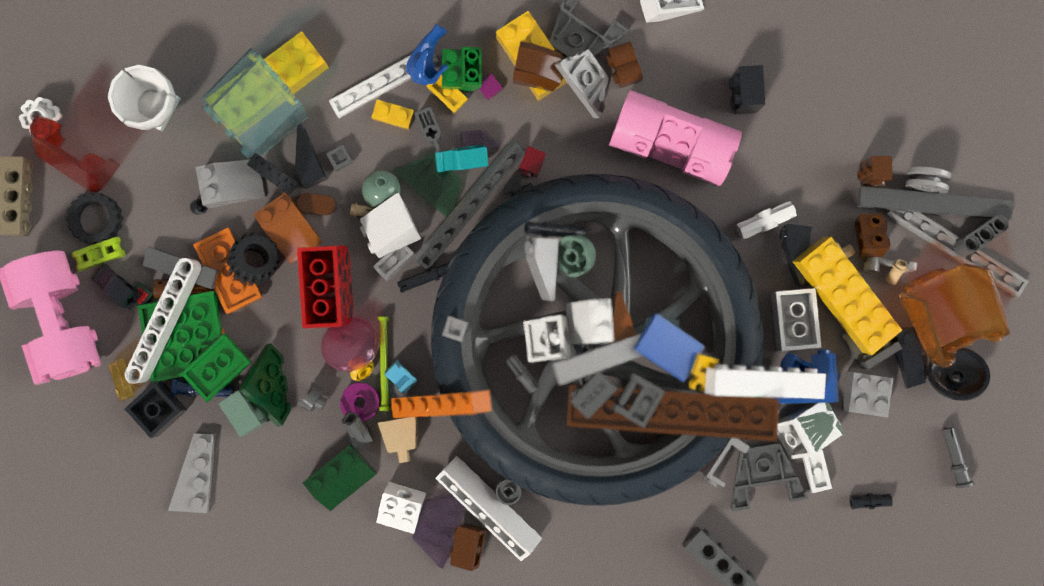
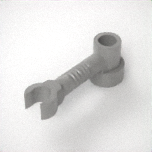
[863,257,917,273]

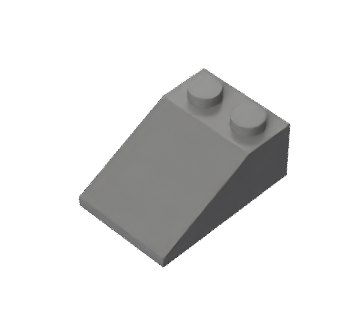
[195,160,266,208]

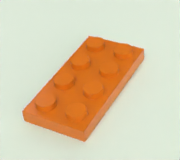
[193,227,263,315]

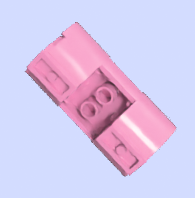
[609,90,742,187]
[0,251,102,385]

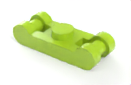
[71,237,126,272]

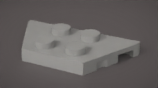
[554,49,609,118]

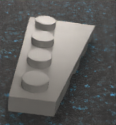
[168,433,216,513]

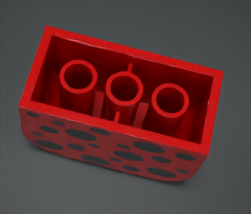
[297,245,353,329]

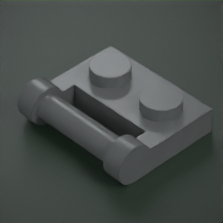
[611,372,665,428]

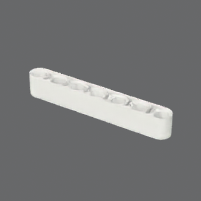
[125,258,201,384]

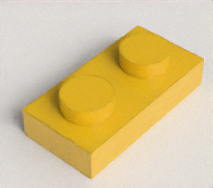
[427,74,468,114]
[371,100,414,130]

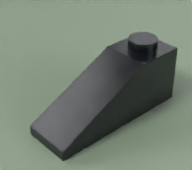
[295,124,328,189]
[779,223,812,286]
[891,326,926,388]

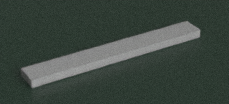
[884,210,1029,298]

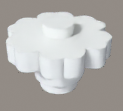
[19,97,63,137]

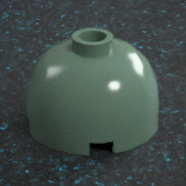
[362,170,401,209]
[557,235,596,277]

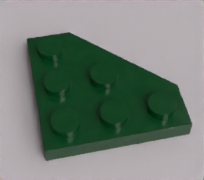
[240,343,291,427]

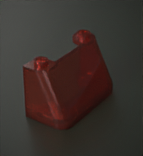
[30,115,120,192]

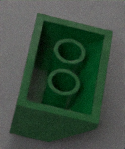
[303,444,377,511]

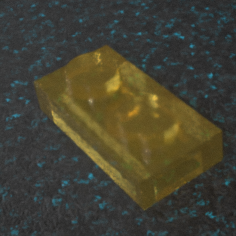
[108,359,135,402]

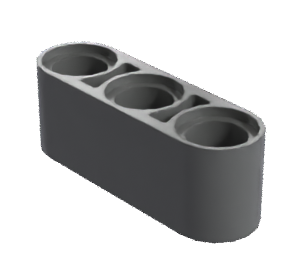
[954,215,1009,257]

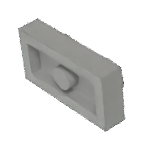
[373,245,416,282]

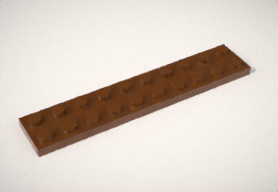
[567,385,779,441]

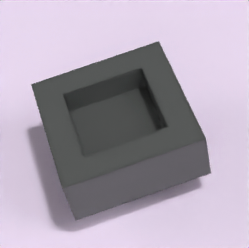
[326,145,353,172]

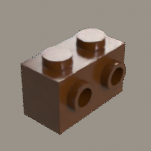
[857,156,893,188]
[854,214,890,257]
[450,523,486,571]

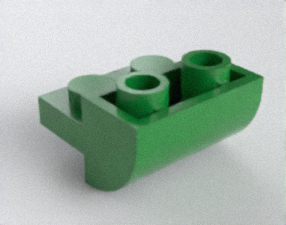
[442,47,482,92]

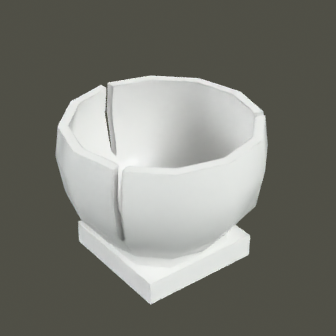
[108,65,181,132]

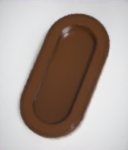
[297,193,337,216]

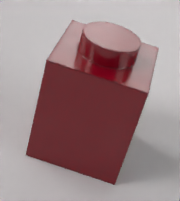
[519,146,546,179]

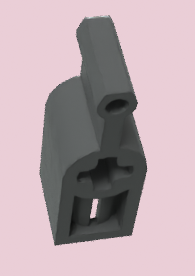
[415,107,442,152]

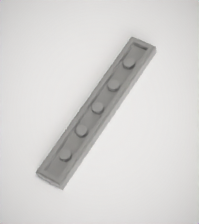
[552,333,642,385]

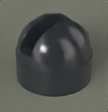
[190,199,208,215]

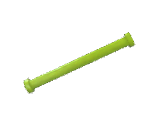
[377,317,391,411]

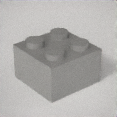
[842,372,893,418]

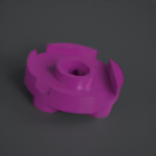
[340,383,380,422]

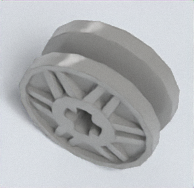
[906,167,951,194]

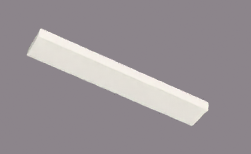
[328,54,439,118]

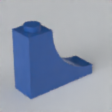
[774,349,839,404]

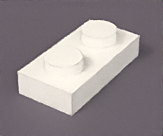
[802,450,832,493]

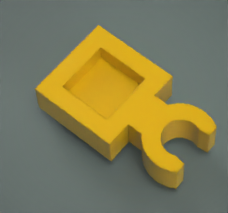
[689,353,719,392]

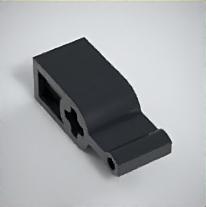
[91,263,142,310]

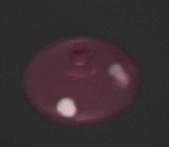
[321,317,379,372]

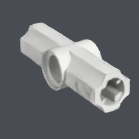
[736,201,797,240]

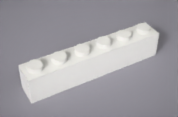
[705,364,826,399]
[436,456,542,561]

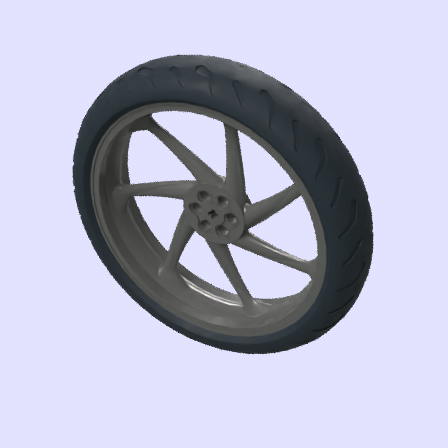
[431,174,763,506]

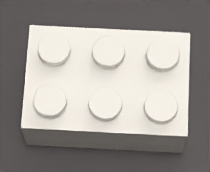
[771,288,822,351]

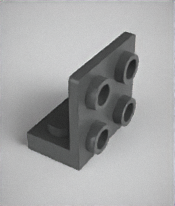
[841,332,902,369]

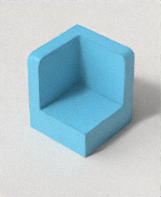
[384,360,418,394]

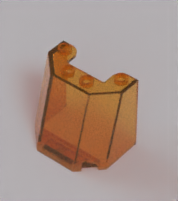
[899,264,1010,367]

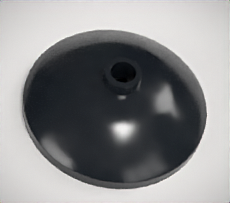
[927,347,990,401]

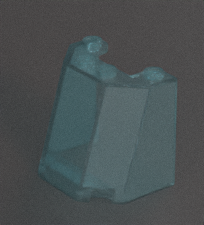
[201,48,308,159]

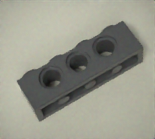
[682,527,759,586]

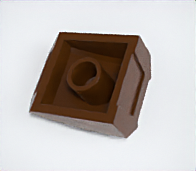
[513,41,564,91]

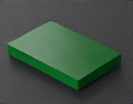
[181,333,252,403]

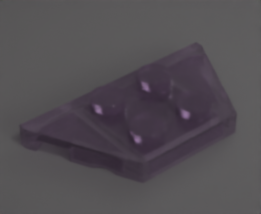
[412,497,465,569]

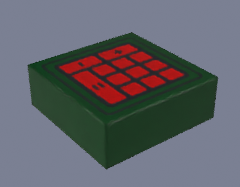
[134,282,154,306]

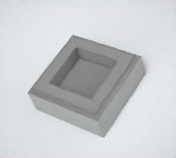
[442,316,469,342]

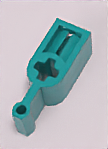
[435,144,488,172]

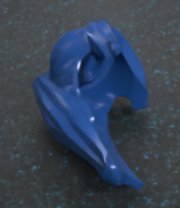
[406,24,448,85]

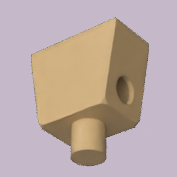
[378,417,417,463]

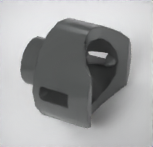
[298,382,328,412]

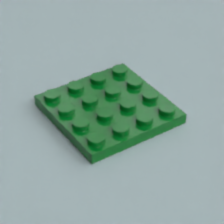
[138,291,222,383]

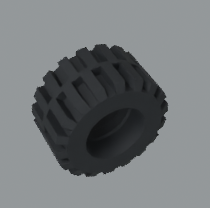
[227,232,281,286]

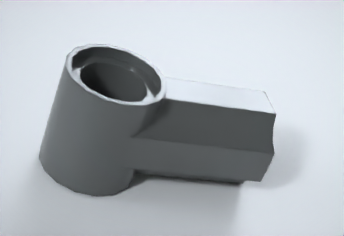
[342,411,374,449]

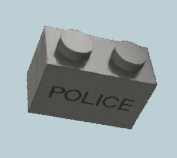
[570,371,617,419]

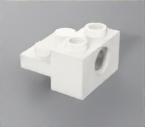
[524,315,572,362]
[376,482,426,534]

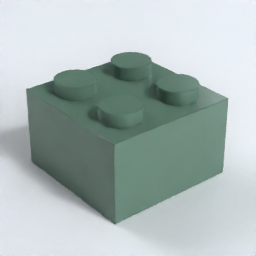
[218,390,269,437]

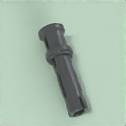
[942,427,974,488]

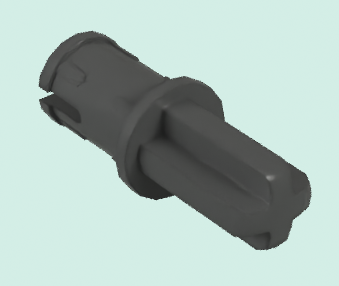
[507,355,540,394]

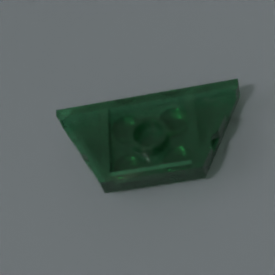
[394,154,462,218]

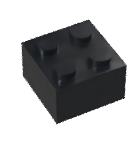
[729,65,766,114]
[124,381,187,438]

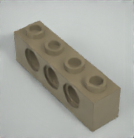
[0,156,34,237]

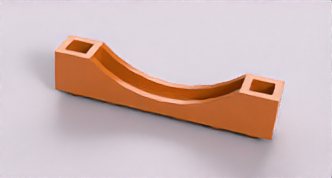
[391,390,492,418]

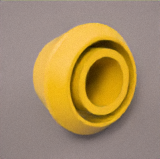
[348,355,374,381]

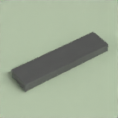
[142,247,220,289]

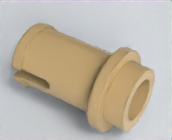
[350,202,374,218]
[885,259,908,285]

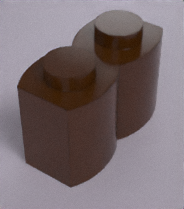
[606,42,643,88]

